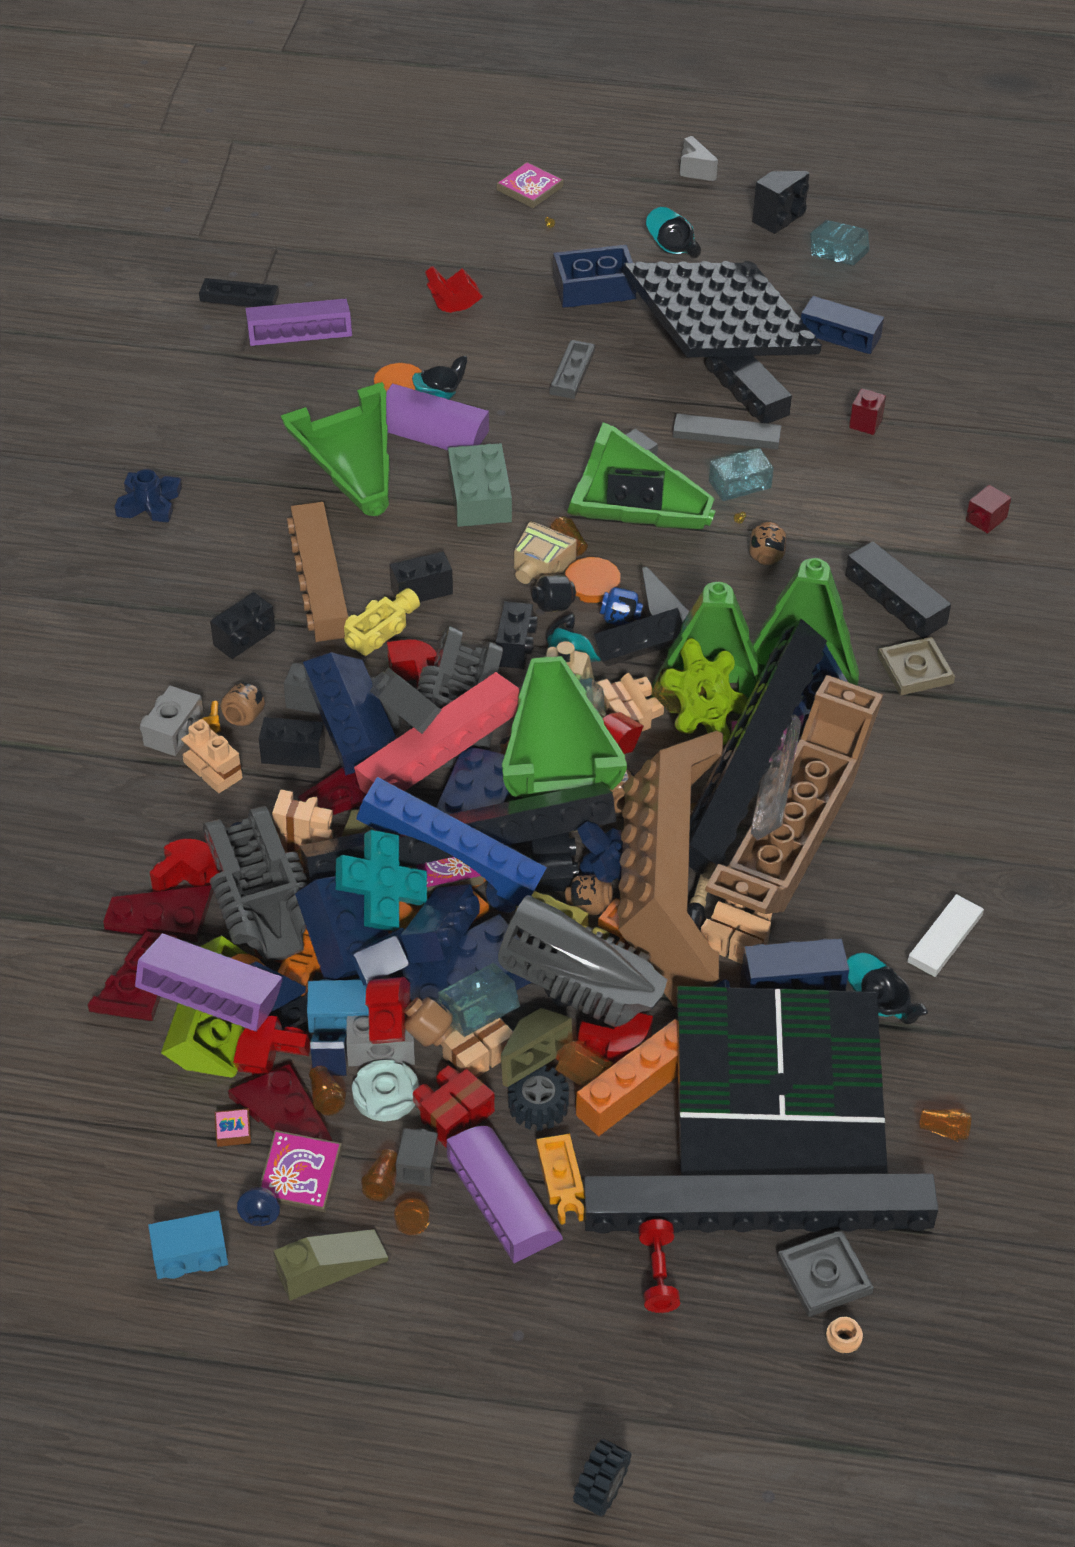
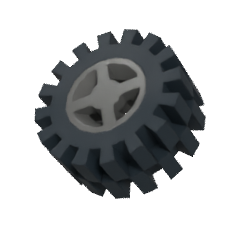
[508,1065,569,1131]
[573,1439,632,1517]

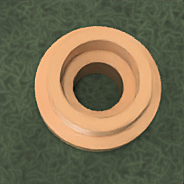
[826,1317,863,1353]

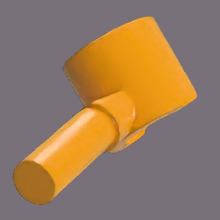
[202,701,221,733]

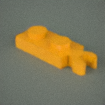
[536,1134,584,1225]

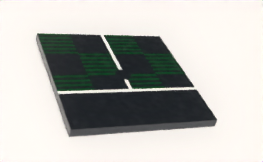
[677,986,888,1176]

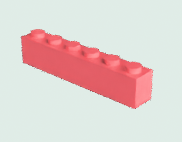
[354,672,520,794]

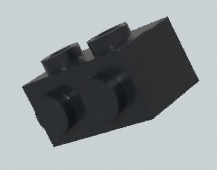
[607,467,665,510]
[390,551,453,602]
[210,592,275,659]
[496,601,538,669]
[259,717,325,769]

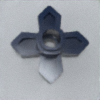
[115,469,182,522]
[577,822,623,883]

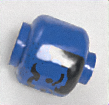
[600,587,643,626]

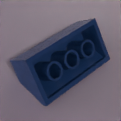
[303,652,397,775]

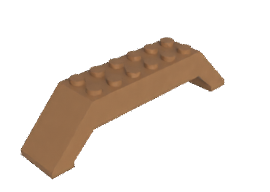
[705,675,883,914]
[617,731,723,1008]

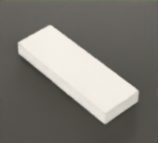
[907,894,984,977]

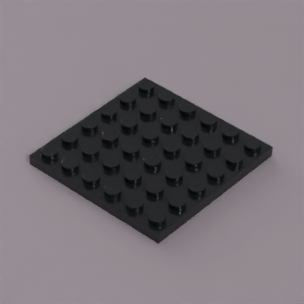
[622,261,822,358]

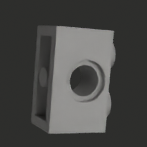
[140,686,204,756]
[346,1014,415,1066]

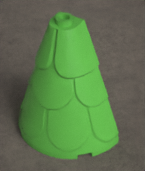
[281,382,390,516]
[567,422,715,529]
[752,558,859,686]
[651,582,761,702]
[502,656,627,798]

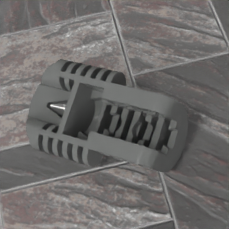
[408,625,503,769]
[203,806,309,962]
[498,895,668,1027]

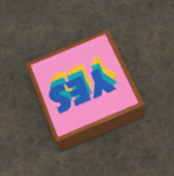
[215,1108,251,1147]

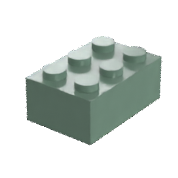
[448,443,512,527]

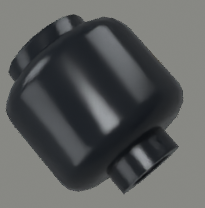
[531,574,576,612]

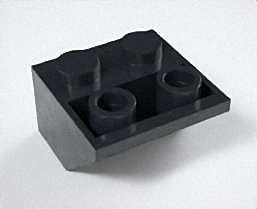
[752,171,809,234]

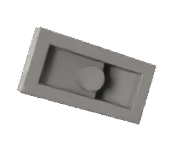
[680,136,718,181]

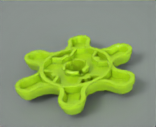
[660,638,748,745]

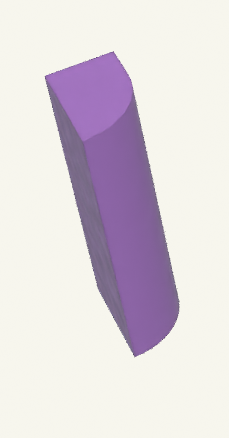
[245,299,352,346]
[386,383,489,450]
[135,933,283,1031]
[447,1126,563,1263]

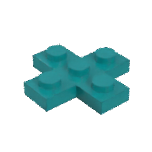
[336,830,427,931]

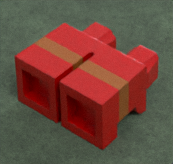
[413,1065,495,1148]

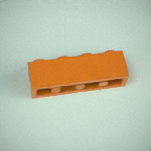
[576,1019,678,1137]

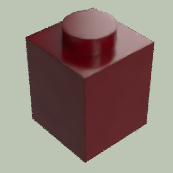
[849,388,886,435]
[966,485,1011,534]

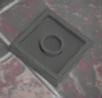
[777,1229,874,1317]

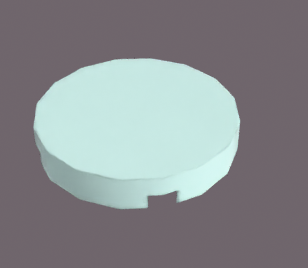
[352,1059,419,1122]

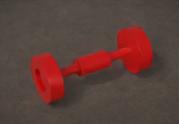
[638,1219,680,1313]

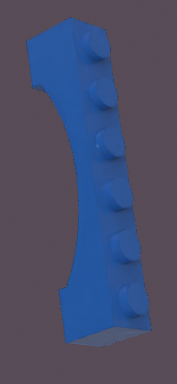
[356,777,547,906]

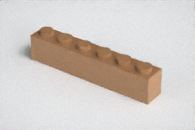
[287,502,348,642]

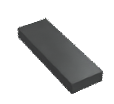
[550,340,595,399]

